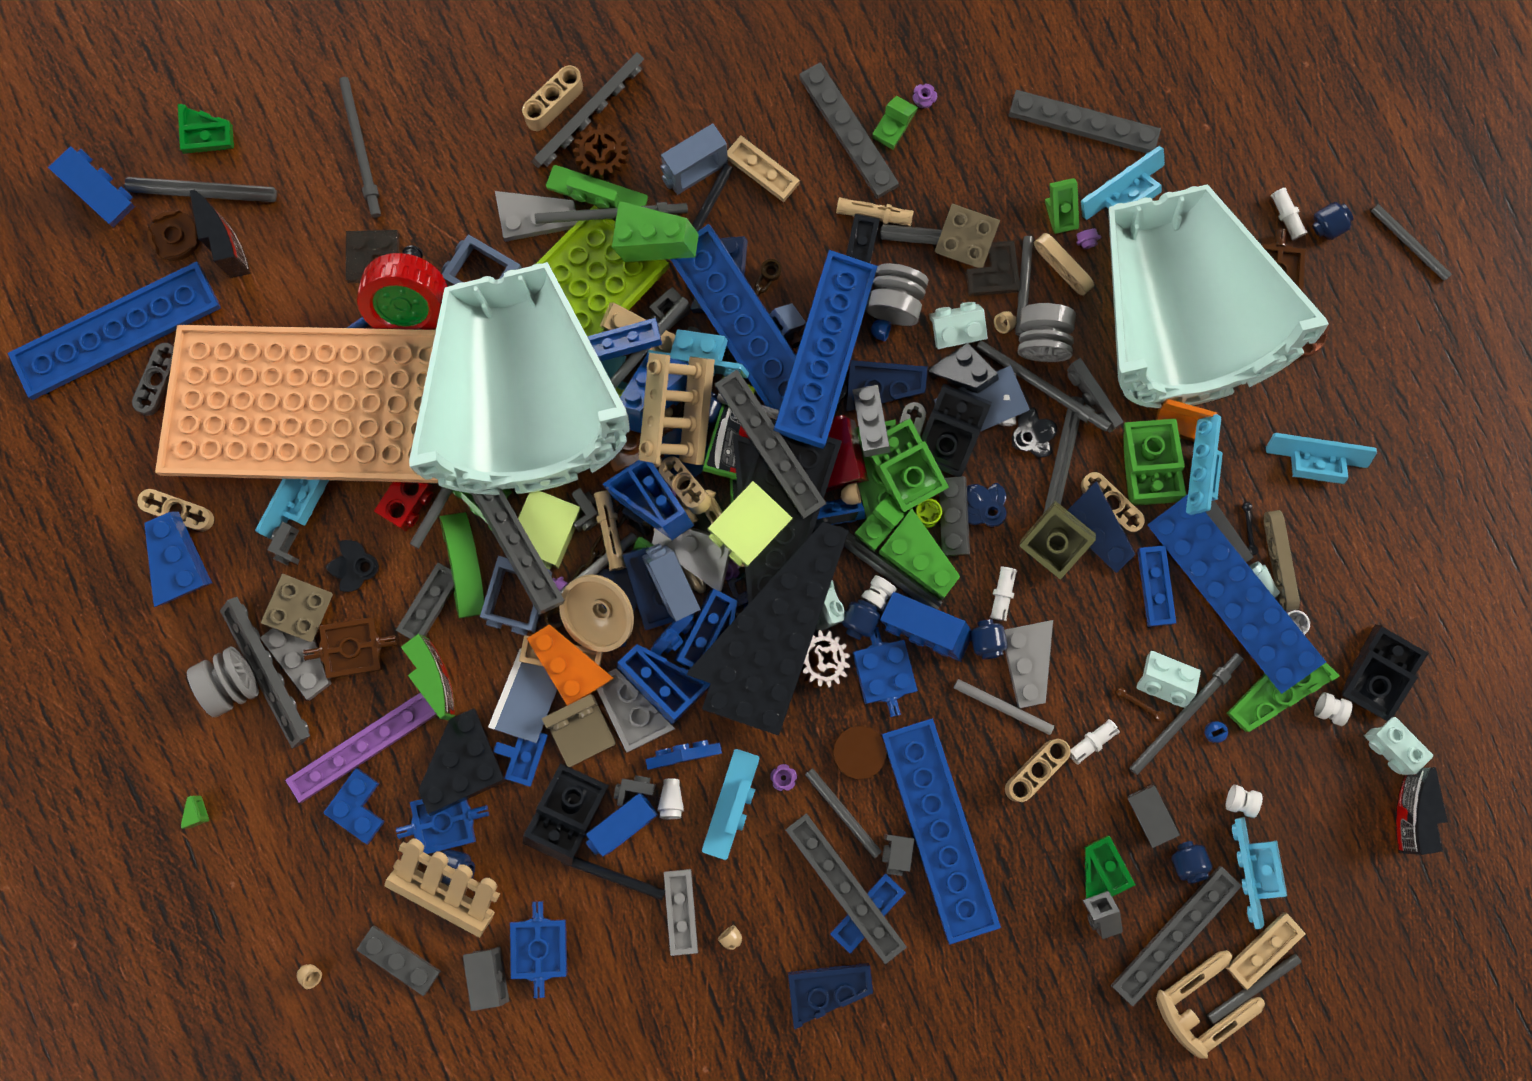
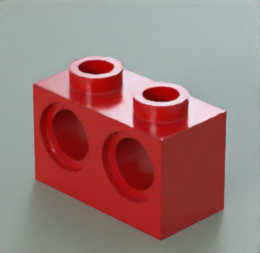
[374,482,434,532]

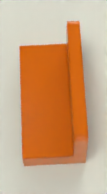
[1156,399,1217,442]

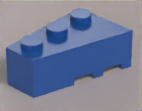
[48,146,135,228]
[620,352,689,433]
[603,460,694,540]
[144,512,212,607]
[674,589,737,669]
[880,591,972,662]
[617,644,711,725]

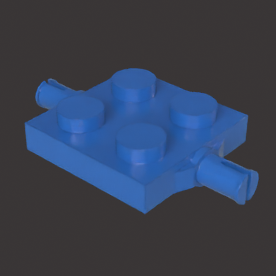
[852,627,917,717]
[396,799,489,854]
[510,901,567,998]

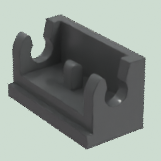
[1127,784,1180,848]
[463,946,510,1011]

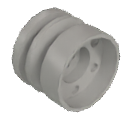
[866,263,929,326]
[1018,303,1076,362]
[187,646,259,718]

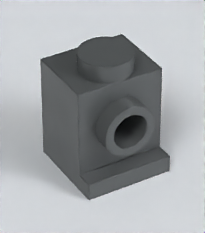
[649,287,690,331]
[882,834,914,876]
[1083,891,1123,939]

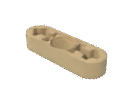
[1034,233,1094,295]
[659,456,711,514]
[1081,472,1145,534]
[137,489,214,532]

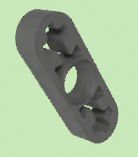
[132,343,174,416]

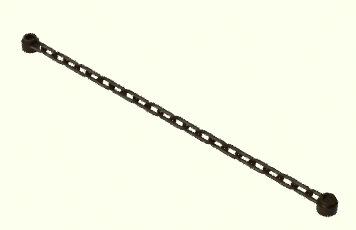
[544,259,781,629]

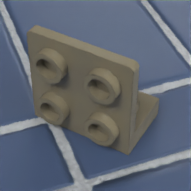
[935,203,1000,269]
[260,573,333,642]
[542,694,616,767]

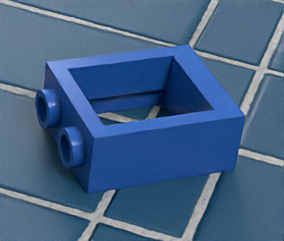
[586,793,659,857]

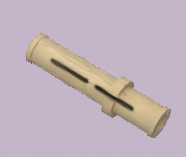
[836,197,914,227]
[594,490,626,571]

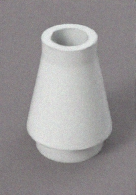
[657,779,684,819]

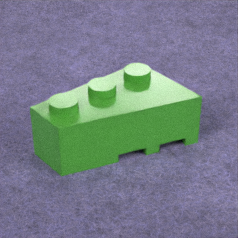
[612,201,699,262]
[878,509,960,601]

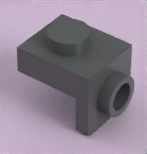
[571,488,599,532]
[267,522,300,566]
[614,775,656,806]

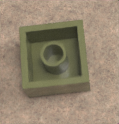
[1019,501,1096,580]

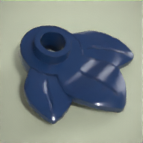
[967,482,1007,527]

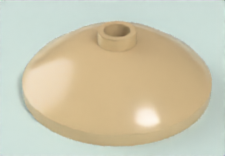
[559,575,634,652]

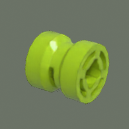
[914,499,942,529]

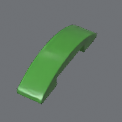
[439,512,484,619]

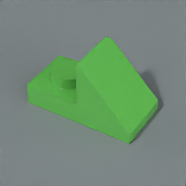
[872,96,918,150]
[1045,178,1079,234]
[854,495,908,551]

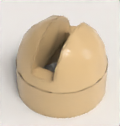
[994,311,1017,334]
[841,483,861,505]
[718,925,742,950]
[297,964,322,989]

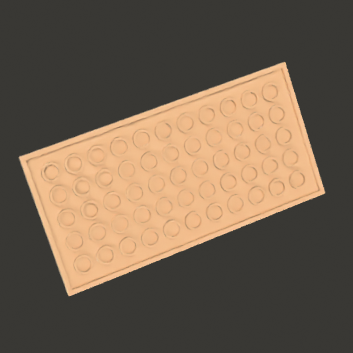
[155,325,438,483]

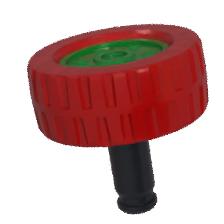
[357,245,448,330]

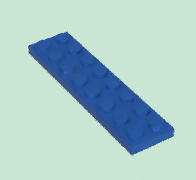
[670,224,796,410]
[773,250,877,449]
[8,261,221,400]
[1148,495,1326,694]
[881,718,1001,945]

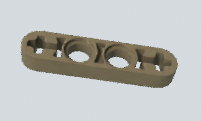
[1263,510,1300,612]

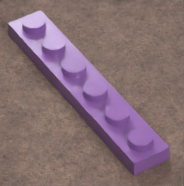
[285,692,437,803]

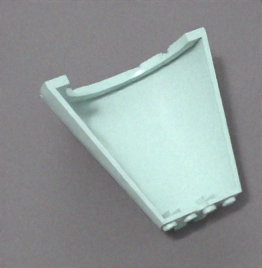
[1108,184,1329,408]
[409,262,630,495]

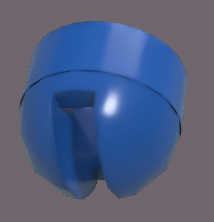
[871,319,891,341]
[1204,721,1228,743]

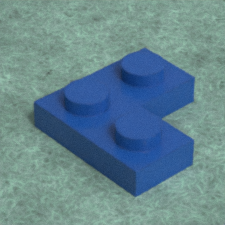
[645,740,722,770]
[323,768,385,844]

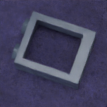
[660,123,728,195]
[441,234,522,286]
[642,544,701,621]
[480,556,552,636]

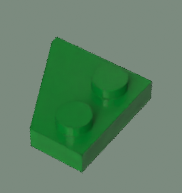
[178,104,234,154]
[1084,835,1136,899]

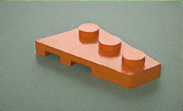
[526,624,615,706]

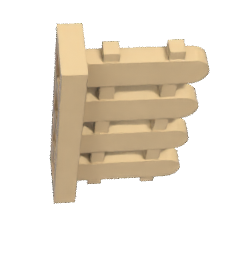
[384,839,500,938]

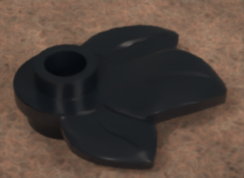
[1011,407,1057,458]
[326,540,379,592]

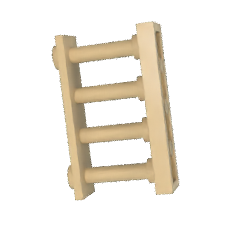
[638,353,715,465]

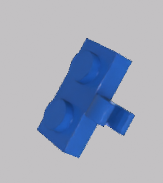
[650,613,695,656]
[494,733,548,787]

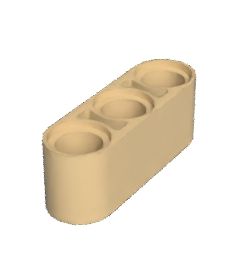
[522,65,583,131]
[1005,739,1071,802]

